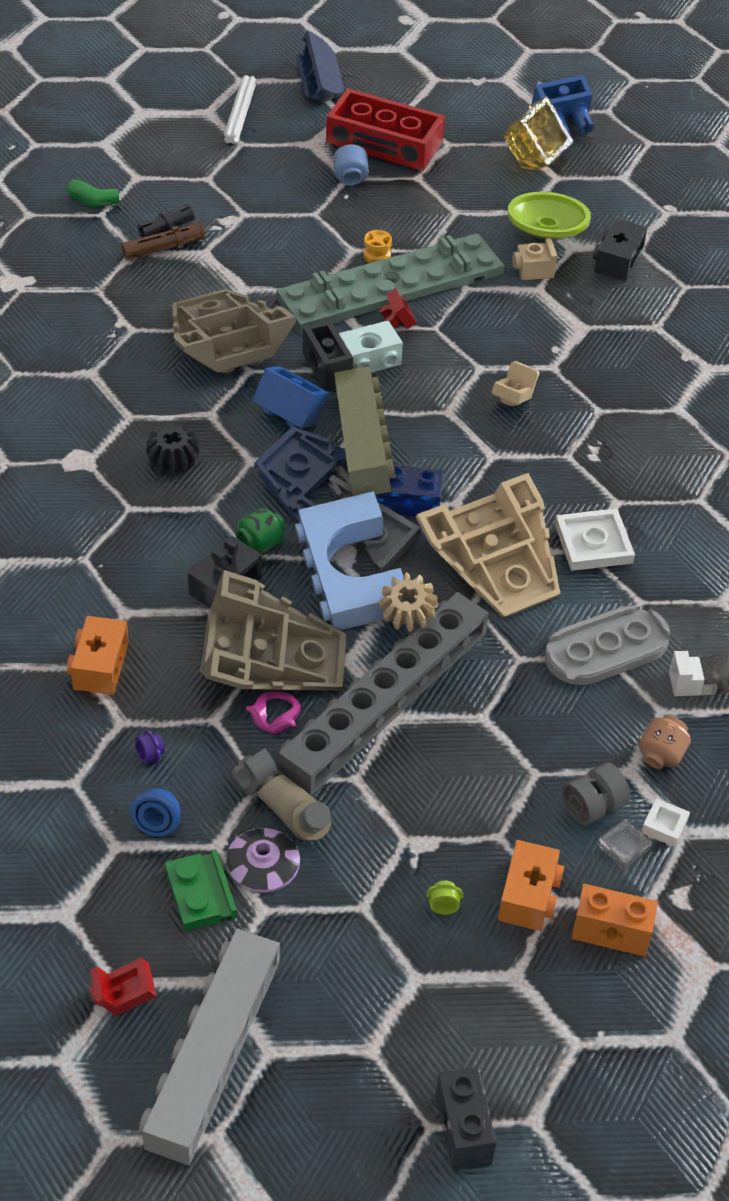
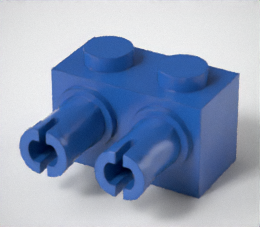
[531,75,594,140]

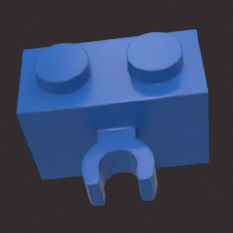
[253,366,329,430]

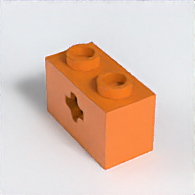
[67,616,129,695]
[498,840,564,931]
[571,884,658,957]

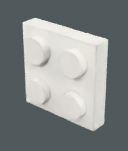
[555,509,635,571]

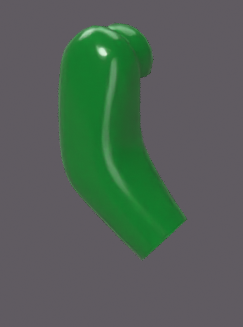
[67,179,119,208]

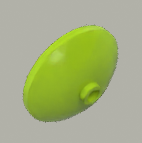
[507,192,591,241]

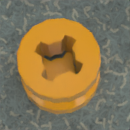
[363,230,392,263]

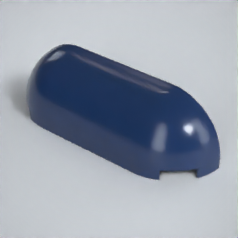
[297,30,344,102]

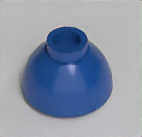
[130,788,181,837]

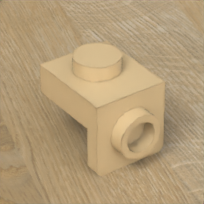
[491,361,539,406]

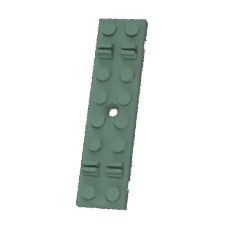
[276,233,505,333]

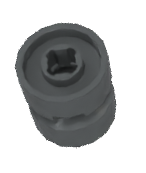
[562,762,631,826]

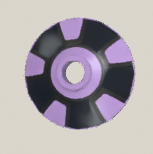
[226,828,300,893]

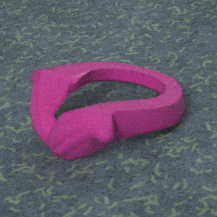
[246,691,301,734]

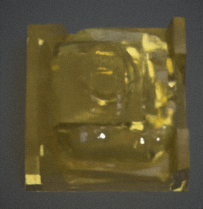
[503,96,573,170]

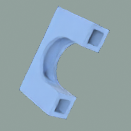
[295,491,407,631]

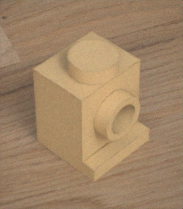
[512,238,557,280]

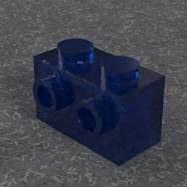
[377,465,444,517]

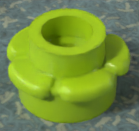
[426,881,463,915]

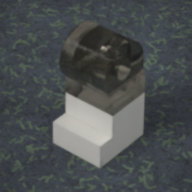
[669,651,729,696]

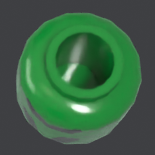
[235,507,285,554]

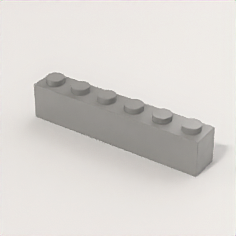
[139,929,280,1166]

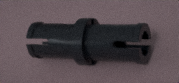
[138,204,195,237]

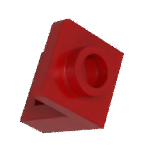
[90,957,157,1016]

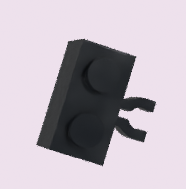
[188,536,262,609]

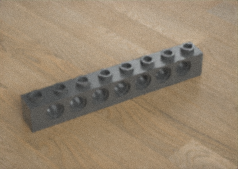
[278,592,489,796]

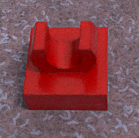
[379,288,417,329]

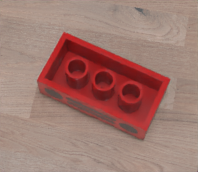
[326,88,445,171]

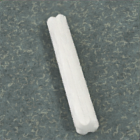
[224,75,256,144]

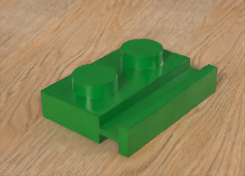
[164,849,237,932]

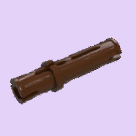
[121,221,206,261]

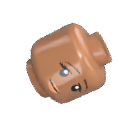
[638,715,691,769]

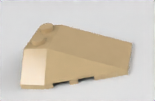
[416,473,560,618]

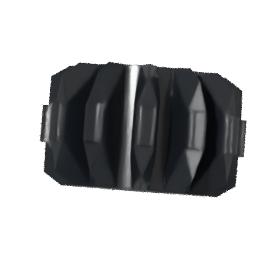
[146,423,199,475]

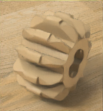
[379,572,438,633]

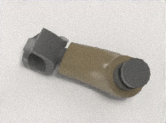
[231,748,331,842]

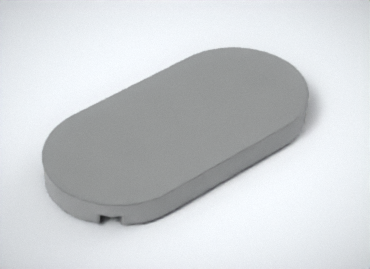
[545,605,670,685]

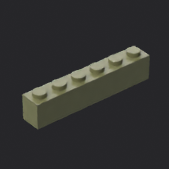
[334,366,396,496]

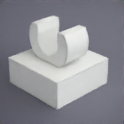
[641,798,690,847]

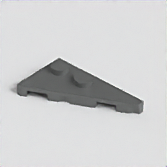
[329,475,421,573]

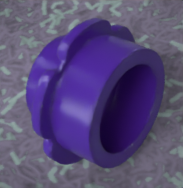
[135,730,165,764]

